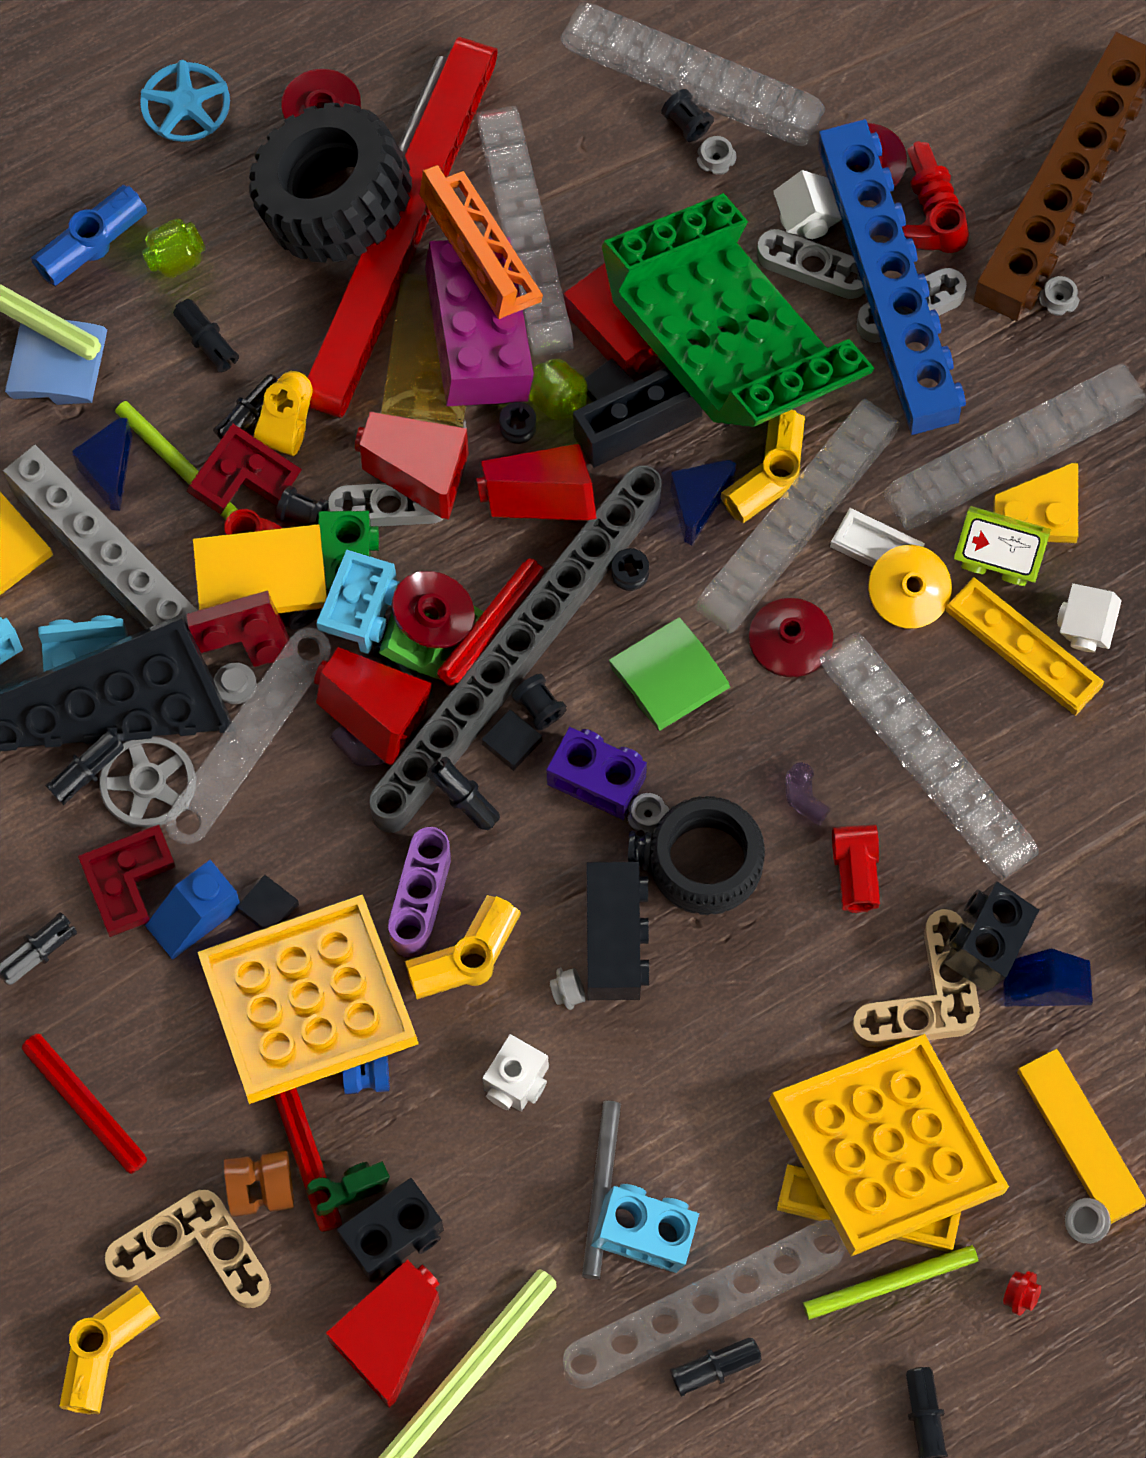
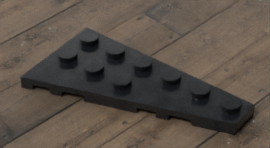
[0,614,235,751]

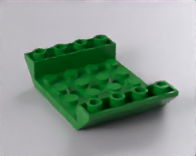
[602,193,874,427]

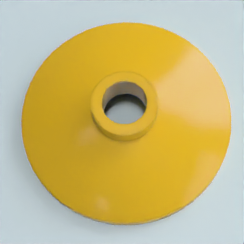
[868,545,952,629]

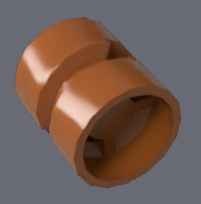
[224,1150,294,1217]

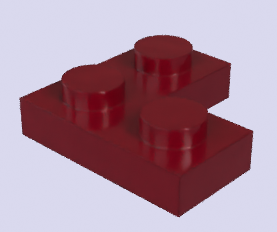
[186,423,302,515]
[186,590,294,667]
[78,824,176,937]

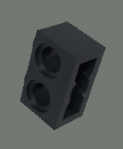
[944,881,1040,992]
[337,1178,444,1282]

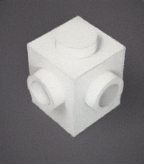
[773,170,842,240]
[1057,583,1122,653]
[482,1034,549,1112]

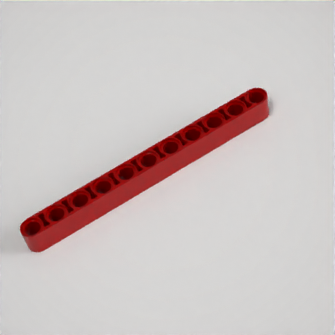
[308,37,498,418]

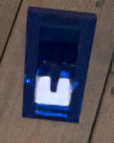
[72,418,132,511]
[671,460,736,546]
[1003,948,1093,1007]

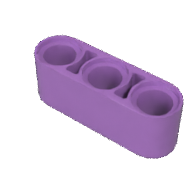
[388,827,451,958]

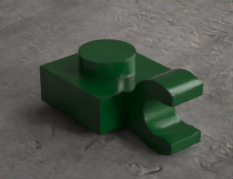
[306,1161,390,1216]

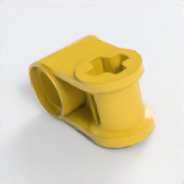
[254,371,312,456]

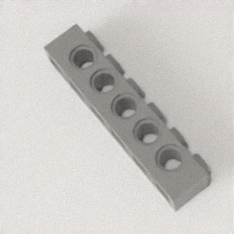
[3,445,198,629]

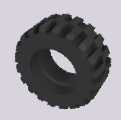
[249,103,412,263]

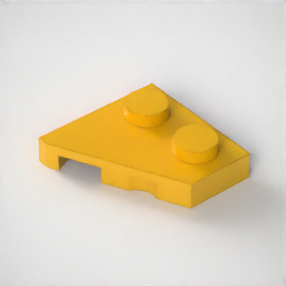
[993,463,1078,543]

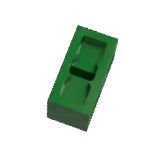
[318,511,379,596]

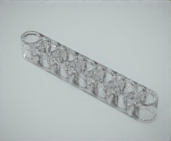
[561,2,825,146]
[477,105,574,358]
[883,364,1146,530]
[695,399,900,634]
[820,632,1039,880]
[563,1220,846,1389]

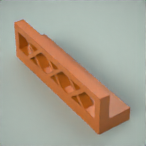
[419,165,543,319]

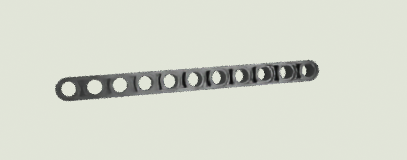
[369,465,662,833]

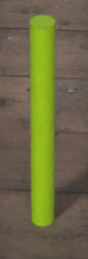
[115,401,238,520]
[803,1245,978,1320]

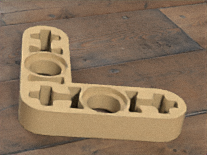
[852,909,980,1047]
[105,1190,271,1308]

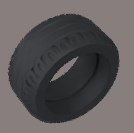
[650,796,765,915]

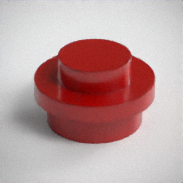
[1003,1271,1042,1316]

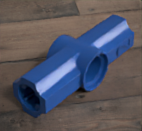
[31,184,147,286]

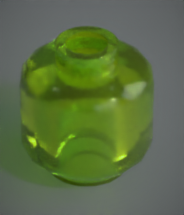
[142,218,206,279]
[529,358,587,420]

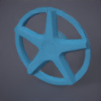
[141,60,230,142]

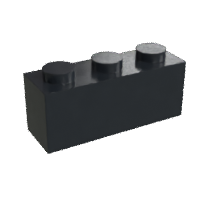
[573,367,703,468]
[587,862,649,1001]

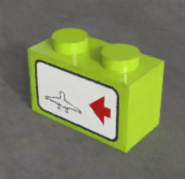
[954,506,1051,586]

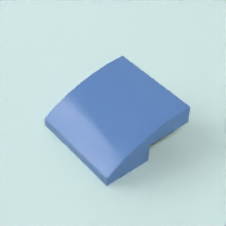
[5,320,107,405]

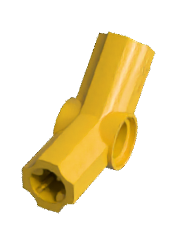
[721,410,805,523]
[405,895,521,999]
[60,1285,160,1415]

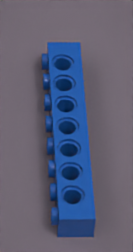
[818,119,966,435]

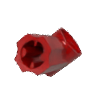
[832,825,880,913]

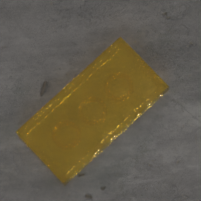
[381,273,467,428]

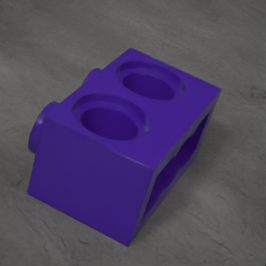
[546,726,647,820]

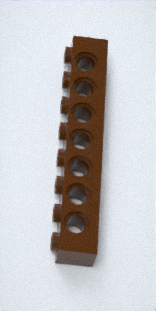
[974,32,1146,321]

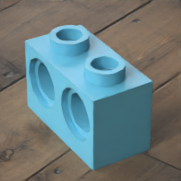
[591,1184,700,1273]

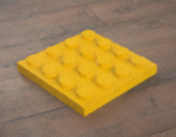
[197,894,418,1104]
[769,1034,1009,1256]

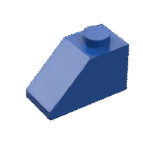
[145,860,240,960]

